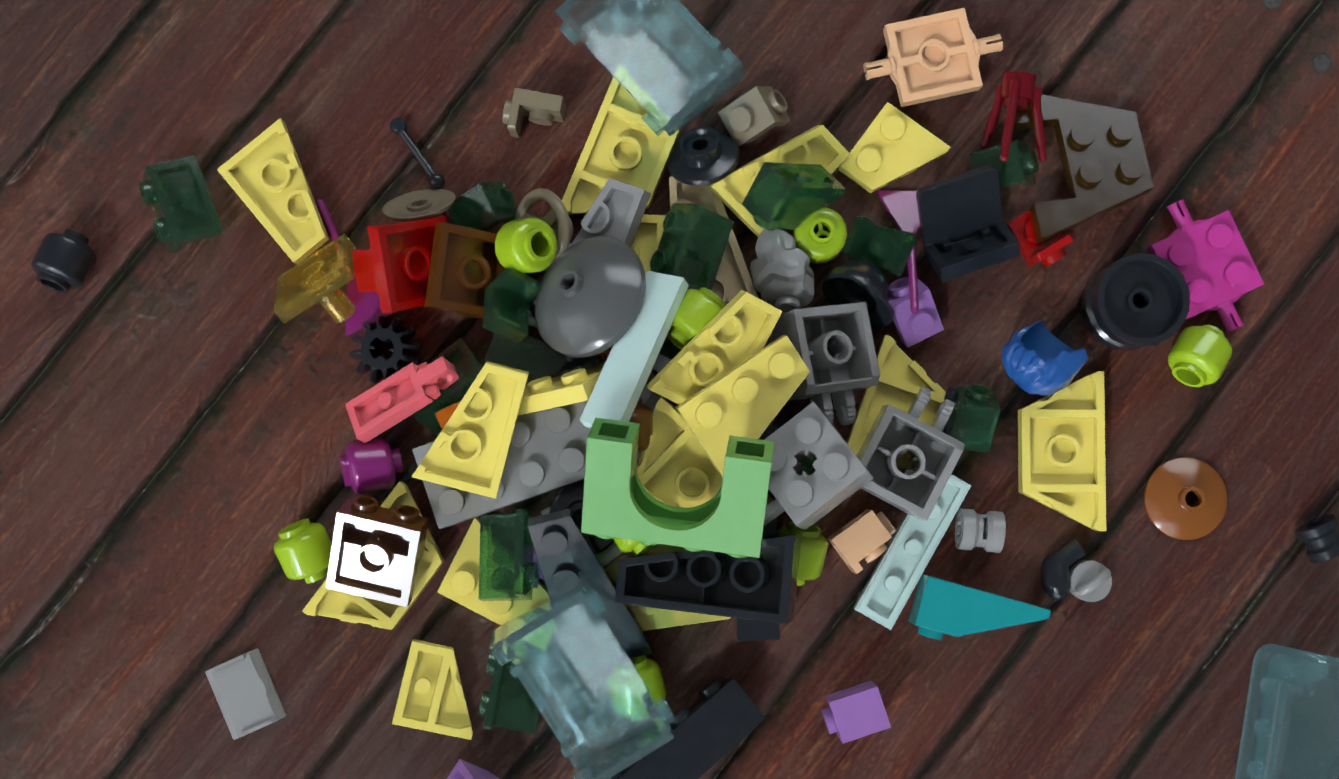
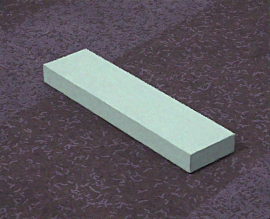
[579,271,689,428]
[853,474,971,630]

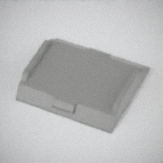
[205,648,287,740]

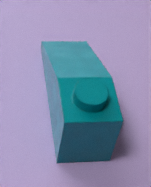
[908,574,1051,641]

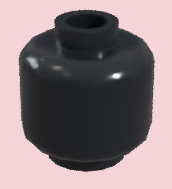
[31,229,97,293]

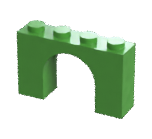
[581,417,775,558]

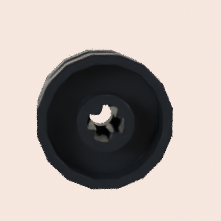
[1080,253,1190,351]

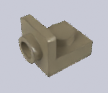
[502,88,566,138]

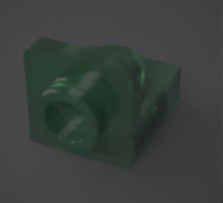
[842,215,917,276]

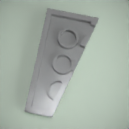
[518,178,651,328]

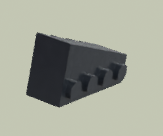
[614,534,802,624]
[601,678,766,779]

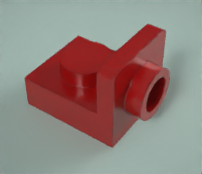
[1006,211,1074,268]

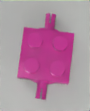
[1148,199,1264,332]

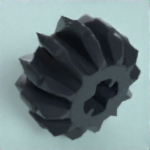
[350,315,422,384]

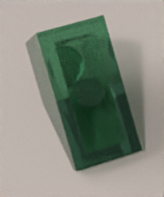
[742,162,845,231]

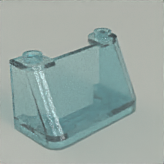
[555,0,746,137]
[489,586,676,779]
[1235,644,1339,779]

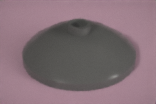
[535,236,646,358]

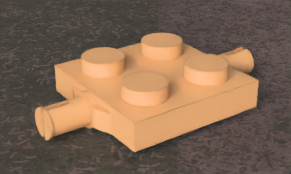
[863,8,1003,107]

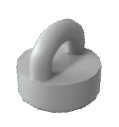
[1069,560,1112,602]

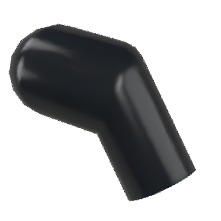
[1041,538,1086,600]

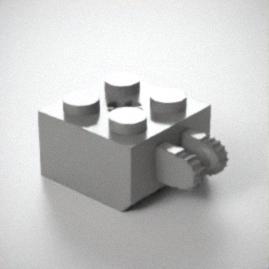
[772,302,880,425]
[857,386,965,520]
[764,402,874,530]

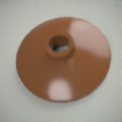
[1143,458,1227,540]

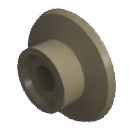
[382,189,456,221]

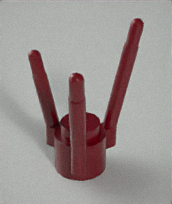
[980,71,1047,162]

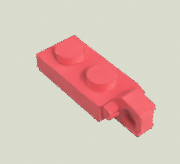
[345,356,460,443]

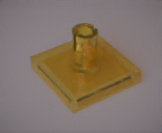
[274,234,355,324]

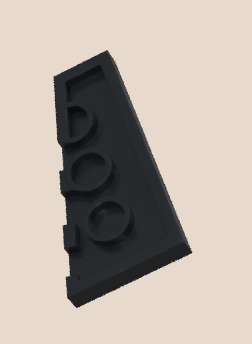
[528,509,653,672]

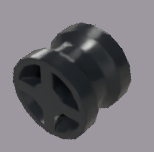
[1294,514,1339,563]

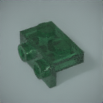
[478,509,539,601]

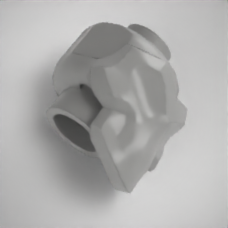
[750,227,814,314]

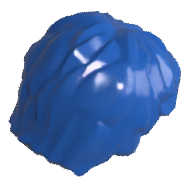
[1002,320,1089,395]

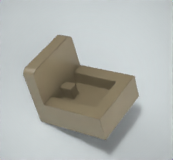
[718,86,790,147]

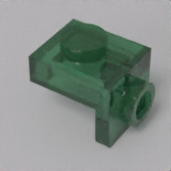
[969,140,1039,190]
[448,181,517,232]
[482,267,542,344]
[950,384,1000,453]

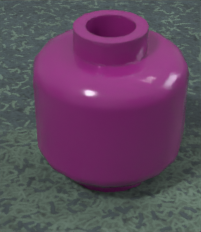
[339,437,403,495]

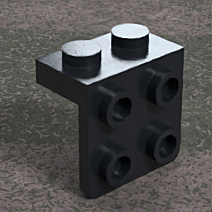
[916,165,1020,282]

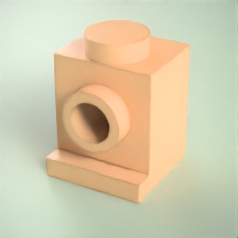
[827,509,896,574]

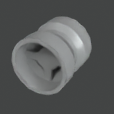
[955,508,1006,553]

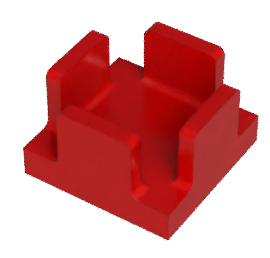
[352,216,447,313]

